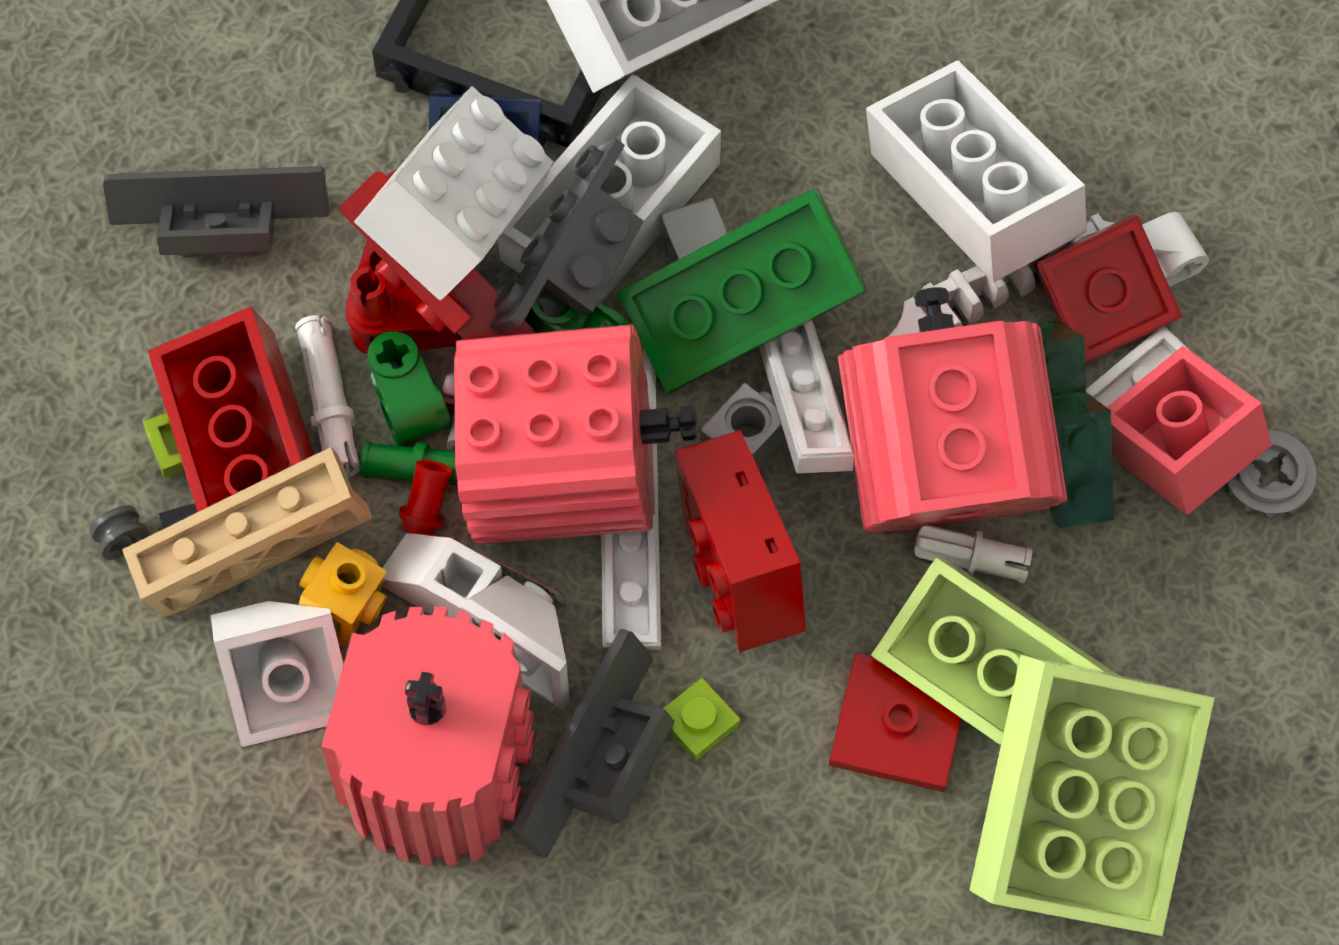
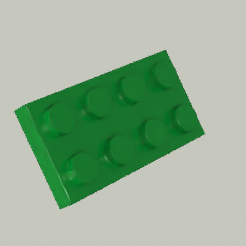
[617,188,869,393]

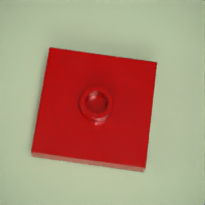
[1033,215,1183,365]
[829,652,961,793]

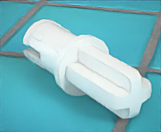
[914,525,1033,584]

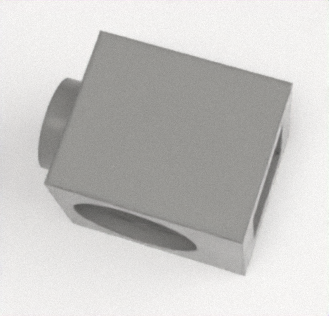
[660,198,728,263]
[700,383,786,468]

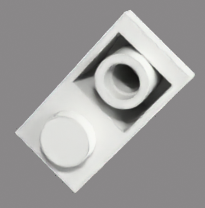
[382,533,503,618]

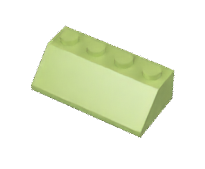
[871,557,1118,745]

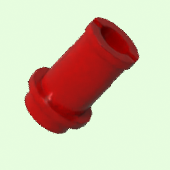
[398,459,452,536]

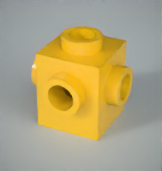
[298,542,388,649]

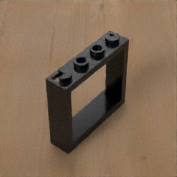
[372,0,603,148]

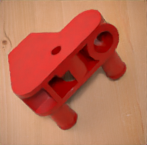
[345,170,462,354]

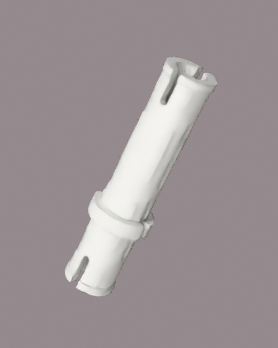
[295,315,361,478]

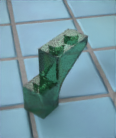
[1037,320,1114,528]

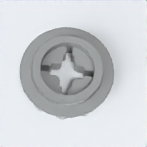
[1227,430,1317,519]

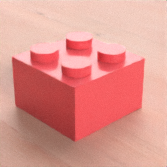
[1098,346,1272,516]

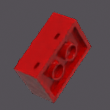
[674,430,806,652]

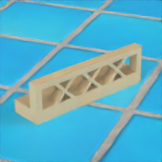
[122,447,373,617]

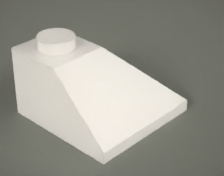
[462,575,570,710]
[211,601,344,747]

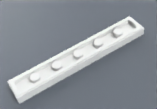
[601,336,661,651]

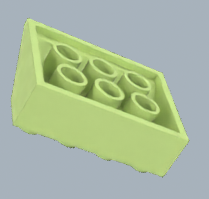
[969,654,1214,936]

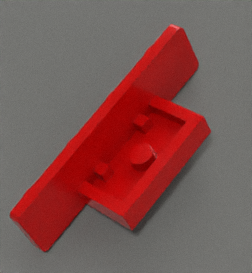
[340,171,535,340]

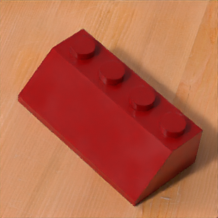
[148,306,314,512]

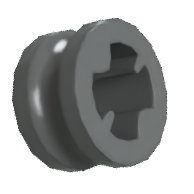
[89,505,149,560]

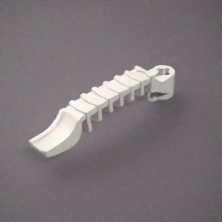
[888,212,1209,337]

